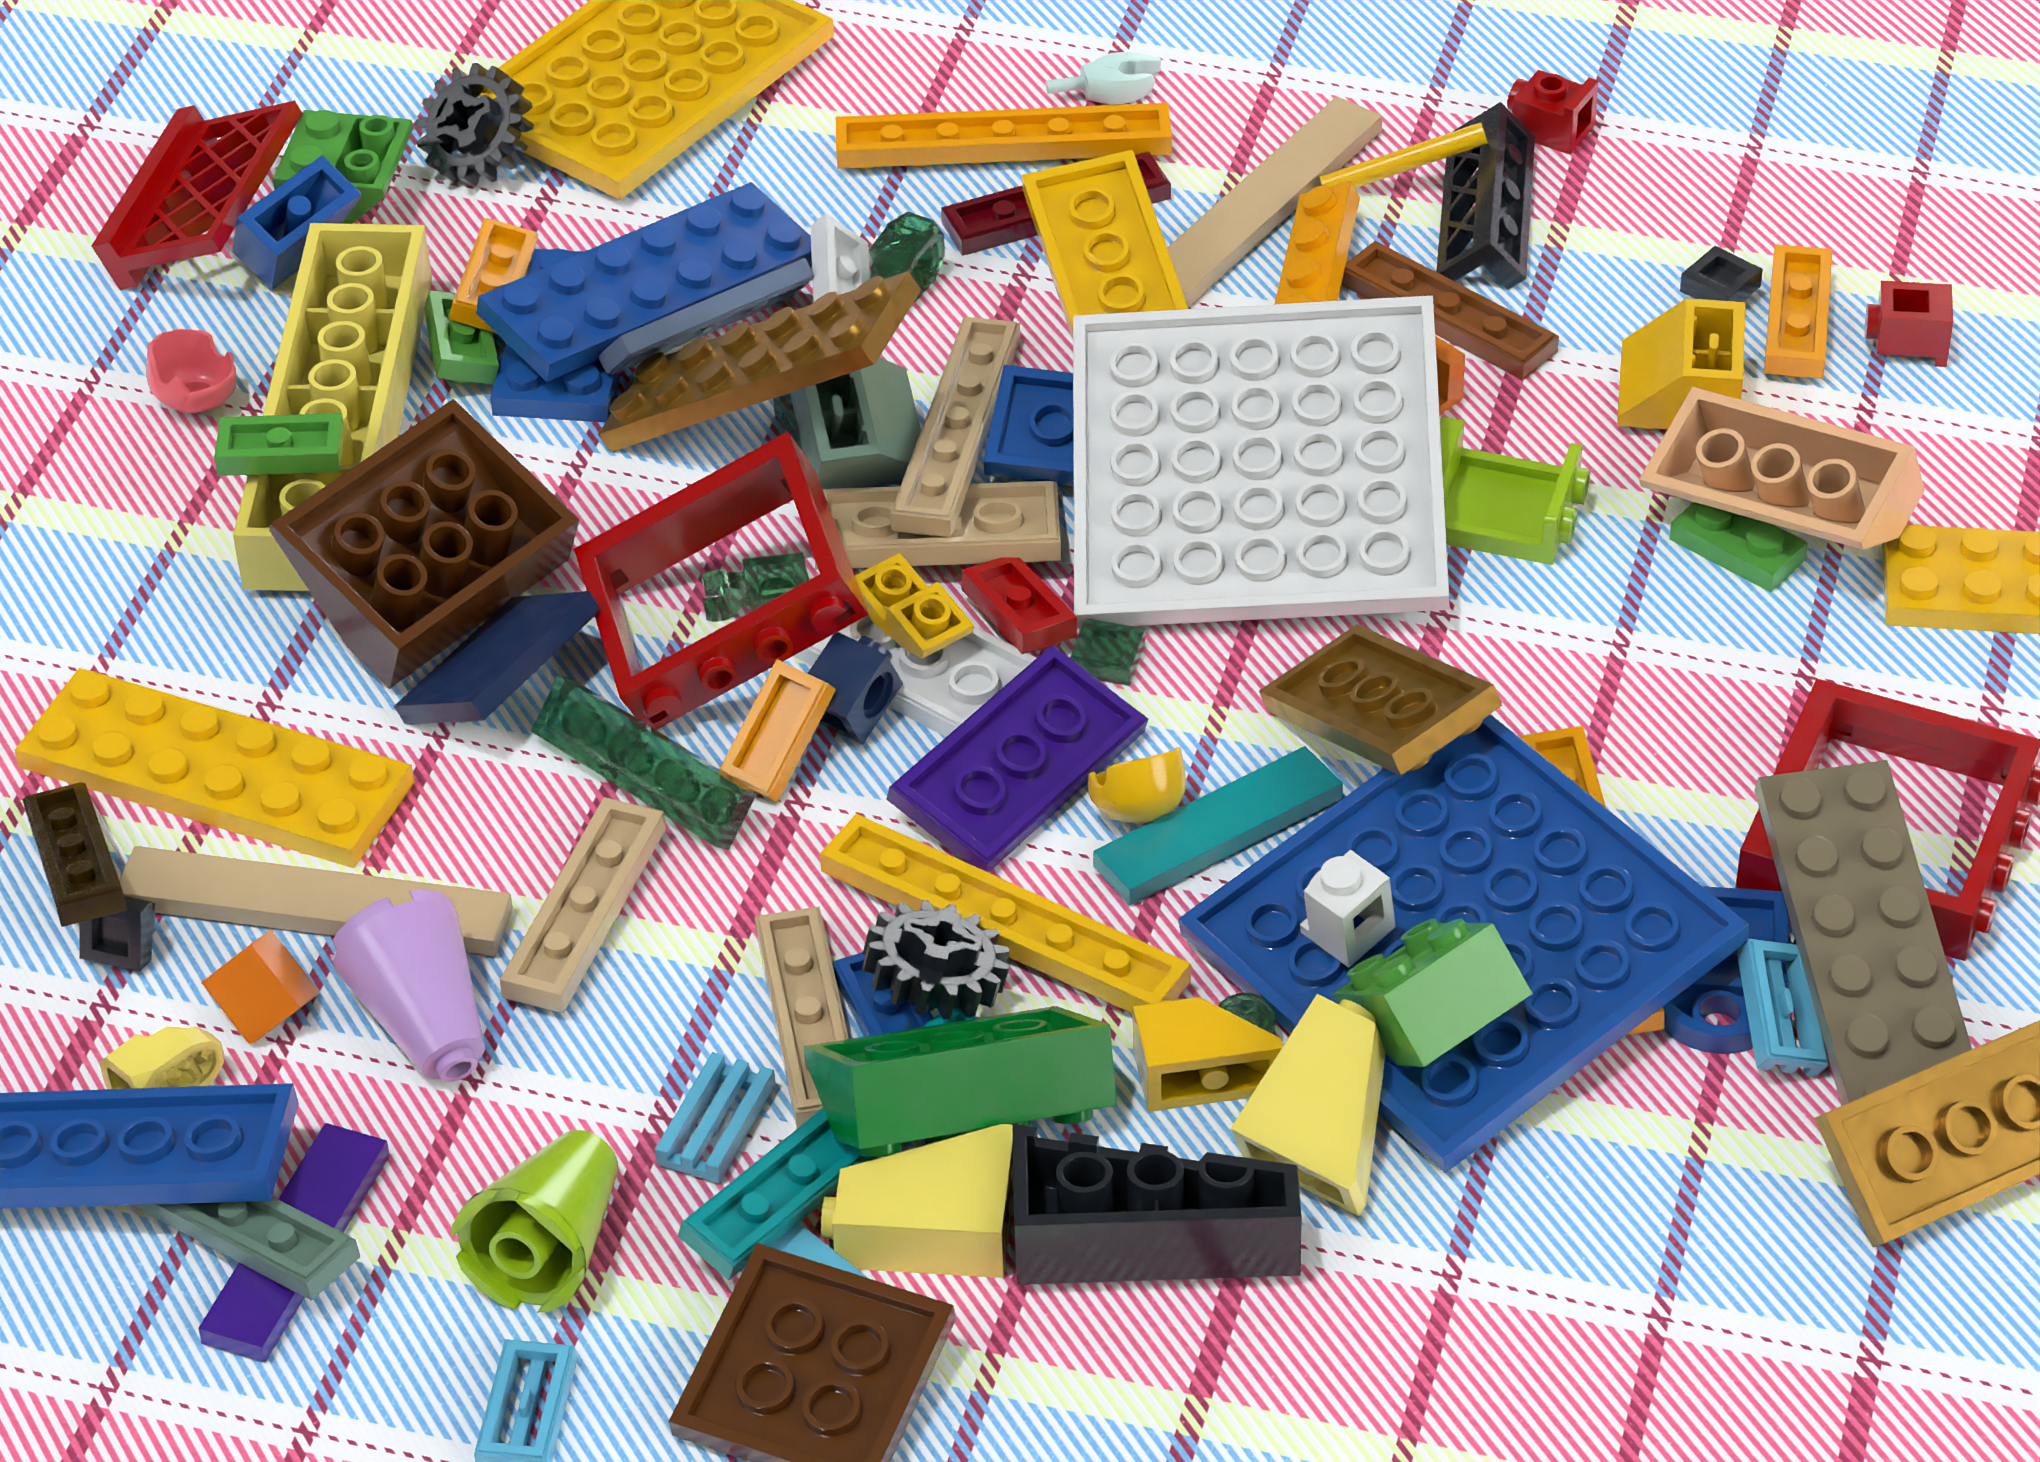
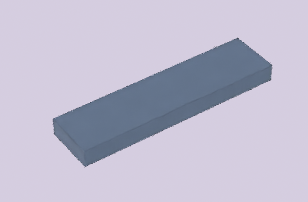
[597,258,814,375]

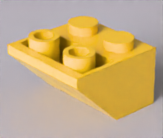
[1617,298,1746,429]

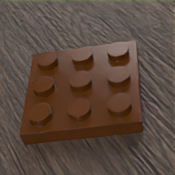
[668,1243,956,1462]

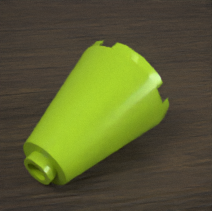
[452,1130,619,1313]

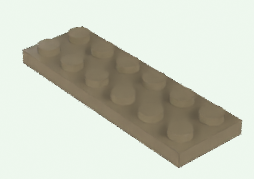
[1754,760,1972,1106]

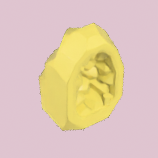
[99,1026,224,1089]

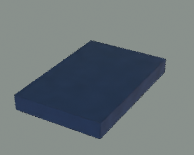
[394,591,600,724]

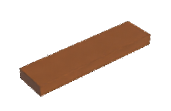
[1341,241,1559,380]

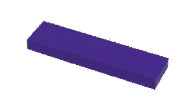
[198,1123,390,1363]

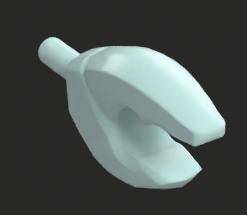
[1045,52,1161,105]

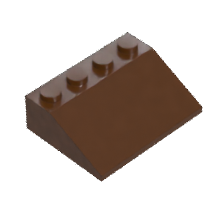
[269,399,580,689]

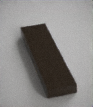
[22,782,127,927]

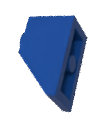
[232,155,361,291]

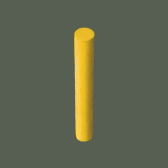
[1320,122,1488,188]

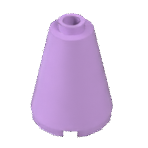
[330,889,485,1082]

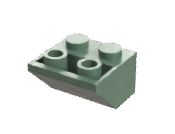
[790,357,921,489]

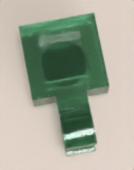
[702,552,809,622]

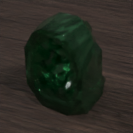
[869,211,945,302]

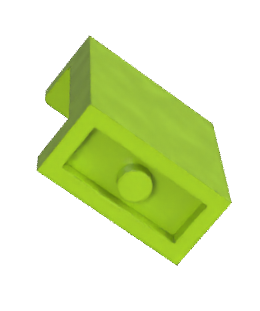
[1440,416,1591,565]

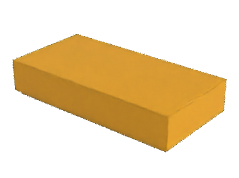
[718,659,836,803]

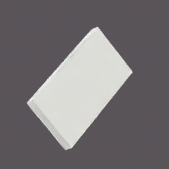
[793,601,1036,737]

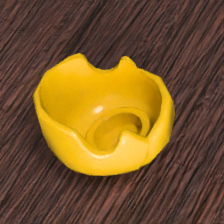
[1088,747,1186,824]

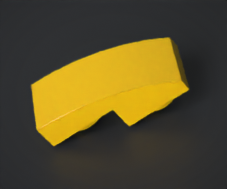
[855,552,974,659]

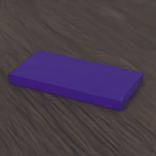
[886,645,1149,873]

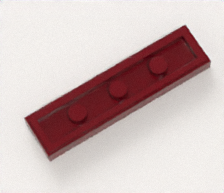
[941,151,1171,256]

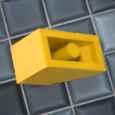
[1133,997,1283,1112]

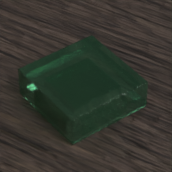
[1070,619,1145,686]

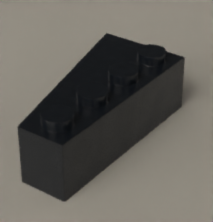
[1012,1124,1302,1285]

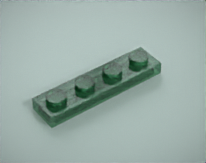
[531,675,758,850]

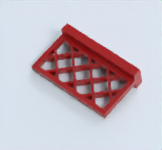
[91,100,303,290]

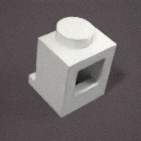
[1300,850,1396,967]

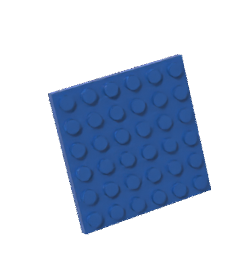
[1178,714,1749,1174]

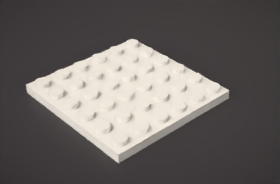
[1073,295,1450,629]

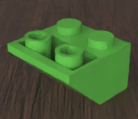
[273,110,413,224]
[1332,918,1533,1067]

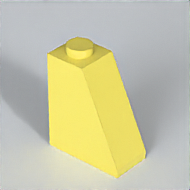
[1230,994,1386,1217]
[821,1124,1014,1278]

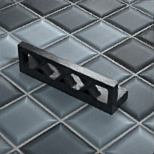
[1436,101,1535,289]

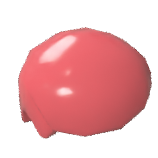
[146,329,236,414]

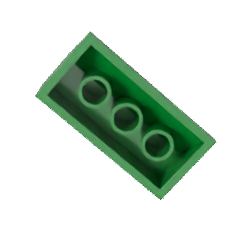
[804,1006,1117,1157]

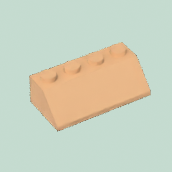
[1639,387,1925,550]

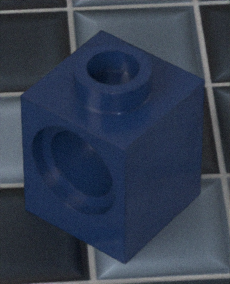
[807,632,903,745]

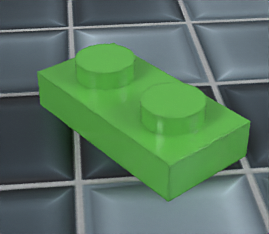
[424,290,499,385]
[214,413,345,476]
[1669,502,1808,593]

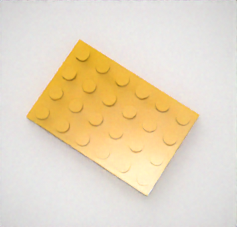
[481,0,834,200]

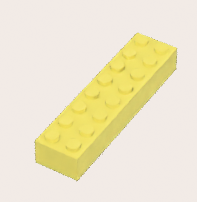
[233,223,432,591]

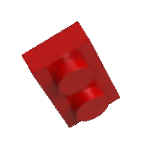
[961,557,1077,655]

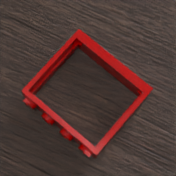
[574,431,869,734]
[1735,678,2040,961]

